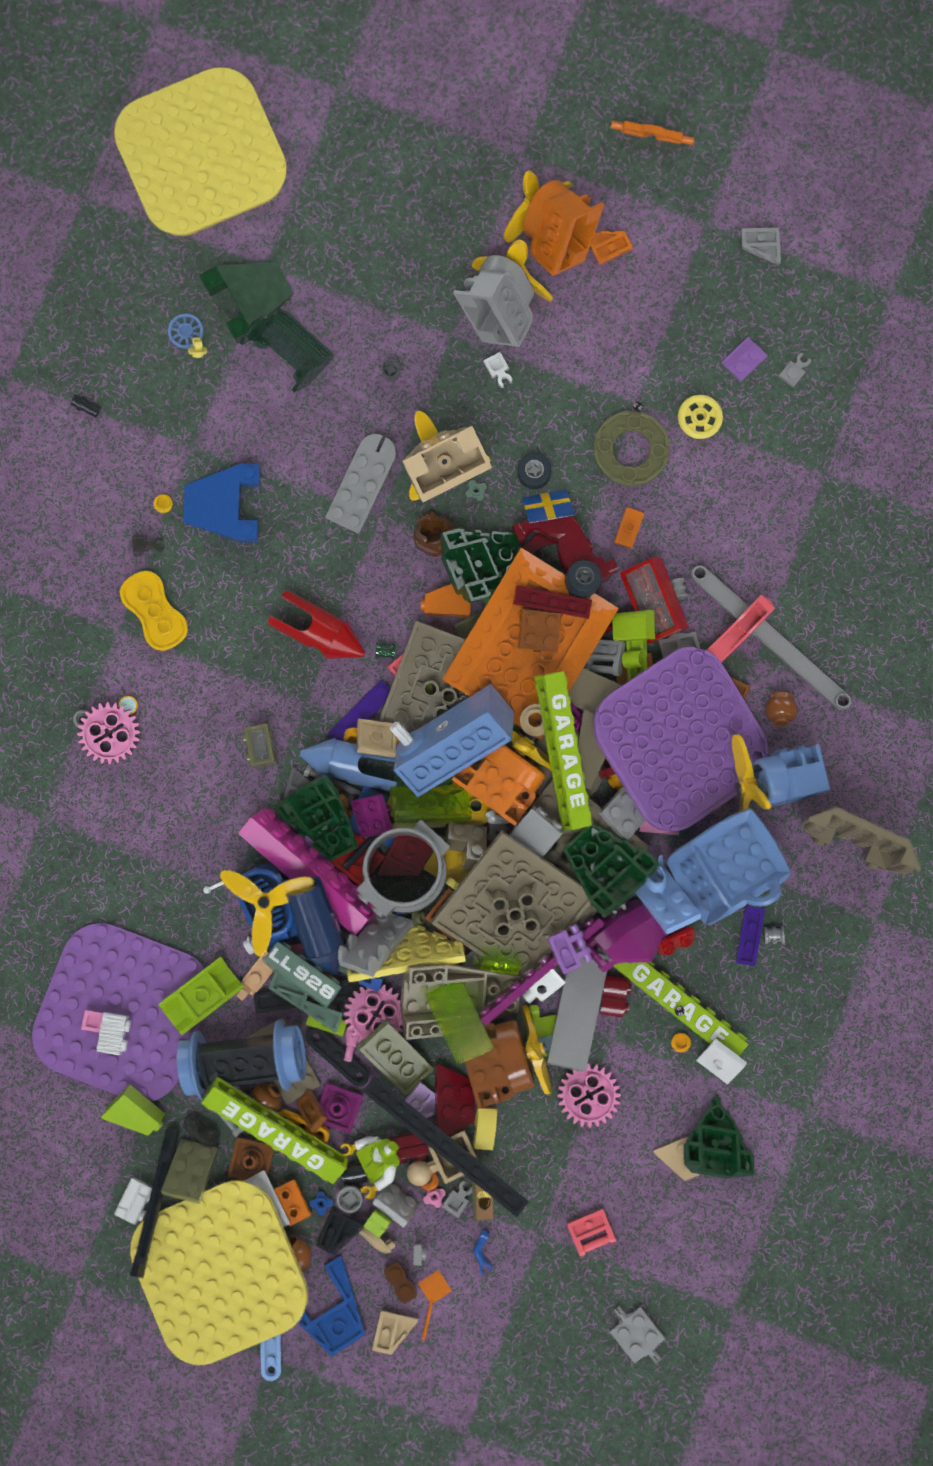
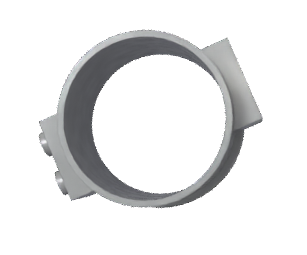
[356,820,450,918]

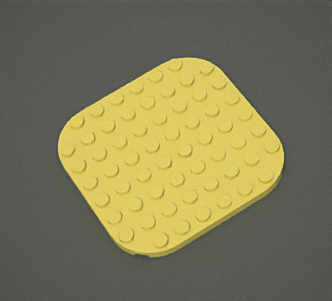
[115,67,287,236]
[130,1180,308,1365]

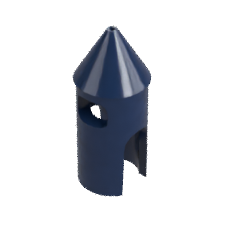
[286,876,346,977]

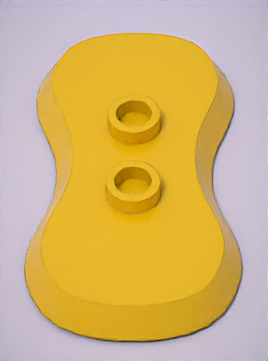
[120,571,188,651]

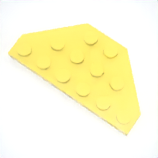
[347,925,466,982]

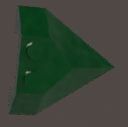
[683,1094,755,1179]

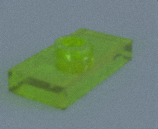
[479,956,522,975]

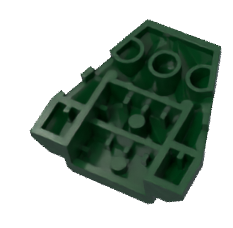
[441,528,521,603]
[275,774,358,862]
[563,823,660,917]

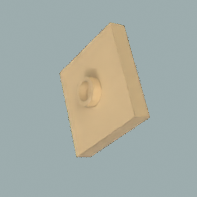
[357,719,396,758]

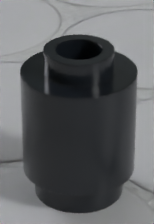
[342,1163,368,1186]

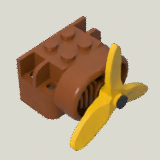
[456,1004,552,1109]

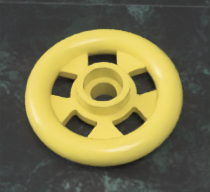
[678,395,723,439]

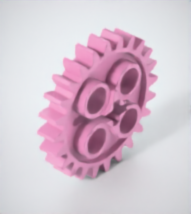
[77,702,140,764]
[343,985,403,1043]
[557,1064,621,1128]

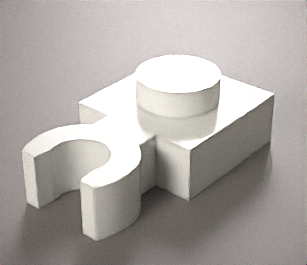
[483,352,512,388]

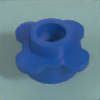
[309,1191,333,1215]

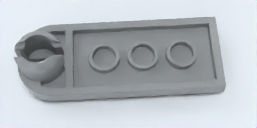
[325,434,396,534]

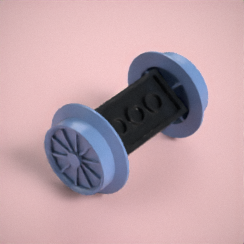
[177,1020,306,1101]

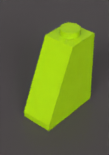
[101,1084,165,1136]

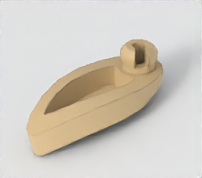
[359,1227,395,1254]

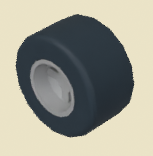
[517,453,551,489]

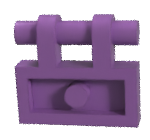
[547,924,593,974]

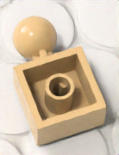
[407,1130,478,1186]

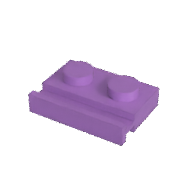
[721,337,768,382]

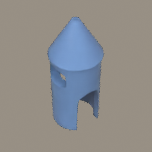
[300,738,397,792]

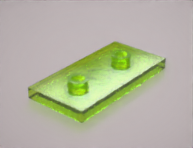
[390,785,472,823]
[425,982,493,1065]

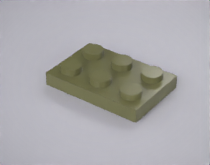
[161,1139,219,1204]

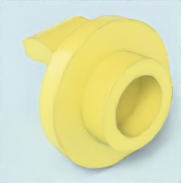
[188,337,207,358]

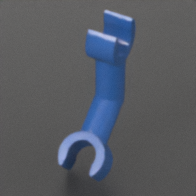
[473,1229,492,1275]

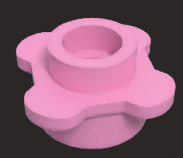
[423,1188,446,1208]

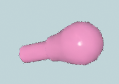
[344,1025,359,1062]

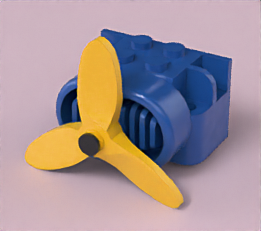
[220,863,314,957]

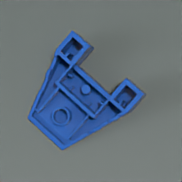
[183,464,261,543]

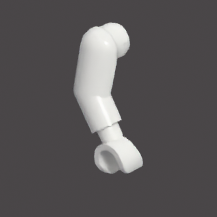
[485,810,527,825]

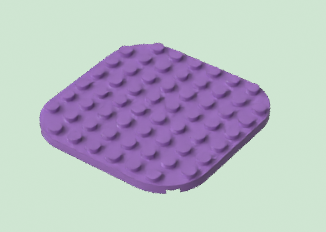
[593,647,768,831]
[32,923,205,1101]

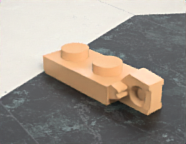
[237,951,274,1001]

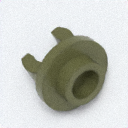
[406,910,425,927]

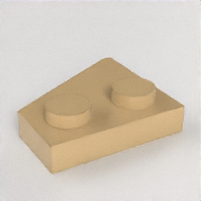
[653,1137,701,1181]
[372,1310,418,1355]

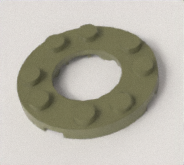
[594,411,670,487]

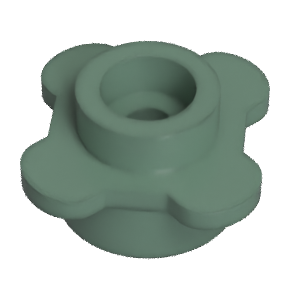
[466,480,487,501]

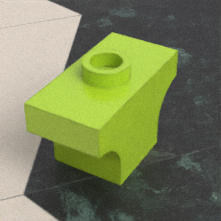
[364,1207,393,1238]

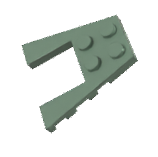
[269,952,348,1033]

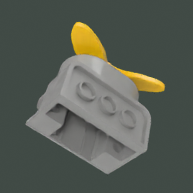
[453,240,553,347]

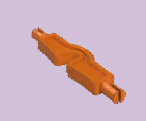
[611,120,694,145]

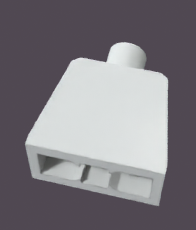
[522,966,565,1003]

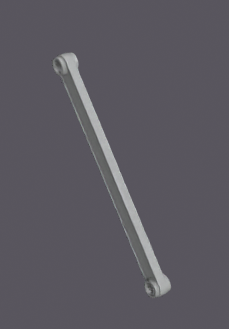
[690,565,851,711]

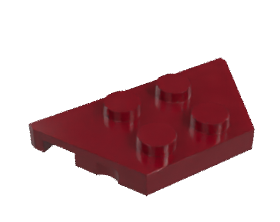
[377,819,433,877]
[435,1064,475,1136]

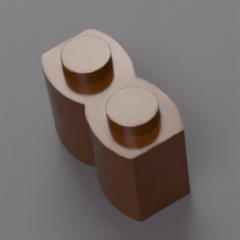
[384,1260,417,1304]

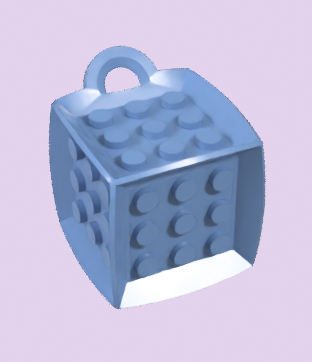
[667,808,791,925]

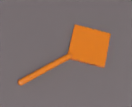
[418,1270,452,1340]

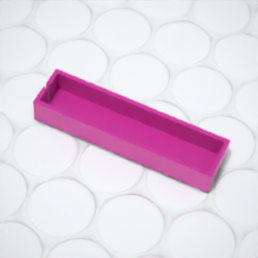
[238,807,376,935]

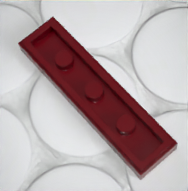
[512,585,592,619]

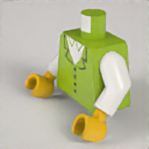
[340,1136,400,1199]

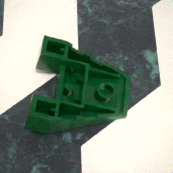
[199,261,294,344]

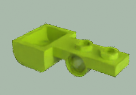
[612,610,655,682]

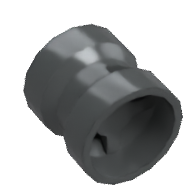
[381,359,401,382]

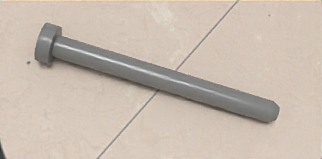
[303,764,362,798]

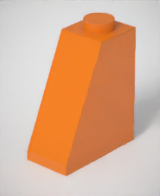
[421,584,471,618]

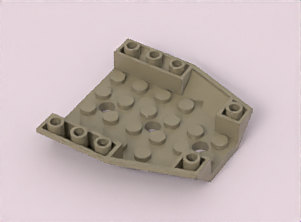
[800,807,920,876]

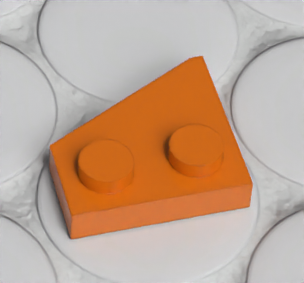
[590,231,633,266]

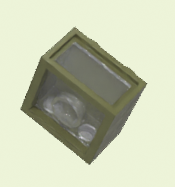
[242,723,279,769]

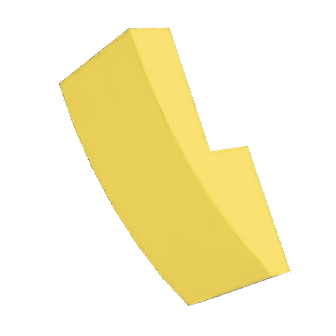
[472,1107,497,1150]

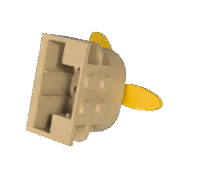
[402,410,492,502]

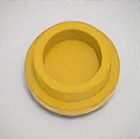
[153,494,173,513]

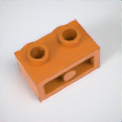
[274,1178,312,1226]

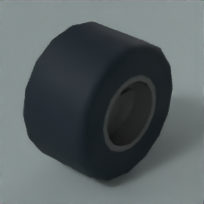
[565,560,602,598]

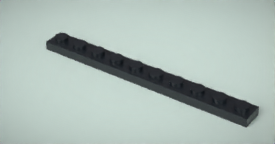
[362,1076,529,1217]

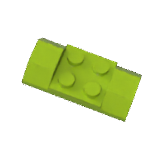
[158,957,244,1035]

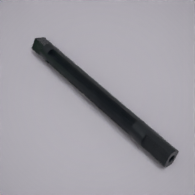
[130,1129,179,1279]

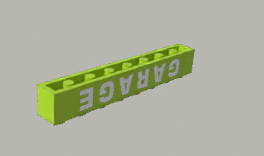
[534,671,592,830]
[613,962,749,1056]
[201,1077,348,1184]

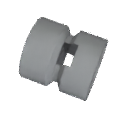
[337,1185,364,1213]

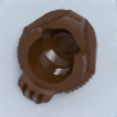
[414,511,456,557]

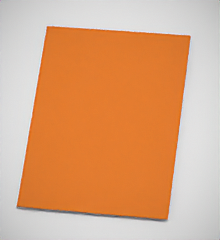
[442,548,619,740]

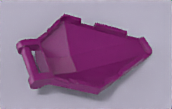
[578,898,667,972]

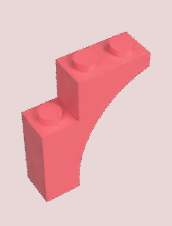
[707,595,775,663]

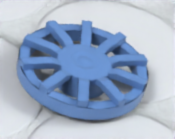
[168,314,203,349]

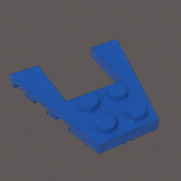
[298,1256,366,1356]

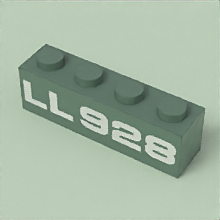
[263,941,341,1008]

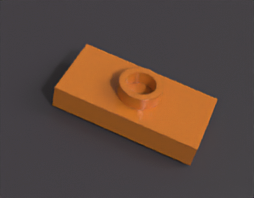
[614,507,645,549]

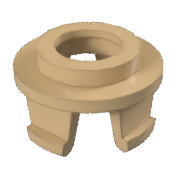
[520,704,545,737]

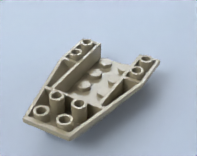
[400,964,521,1040]

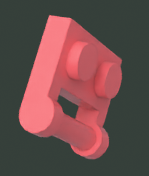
[567,1208,617,1257]

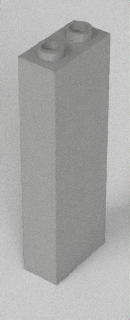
[495,806,564,903]
[546,948,608,1072]

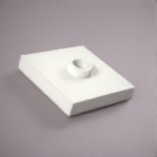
[696,1039,747,1084]

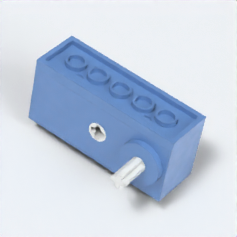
[390,684,514,797]

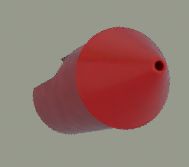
[268,590,365,659]

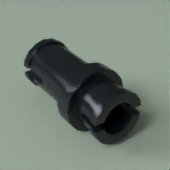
[70,394,101,418]

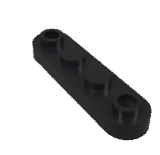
[306,1028,369,1087]

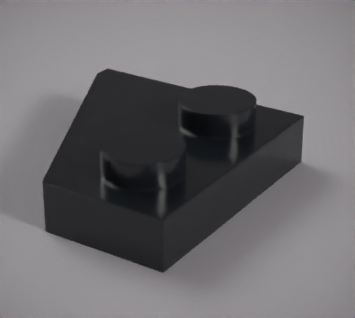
[316,1210,364,1255]

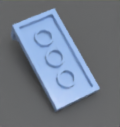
[636,855,701,934]

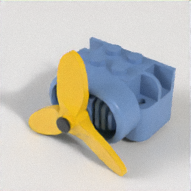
[732,734,830,812]

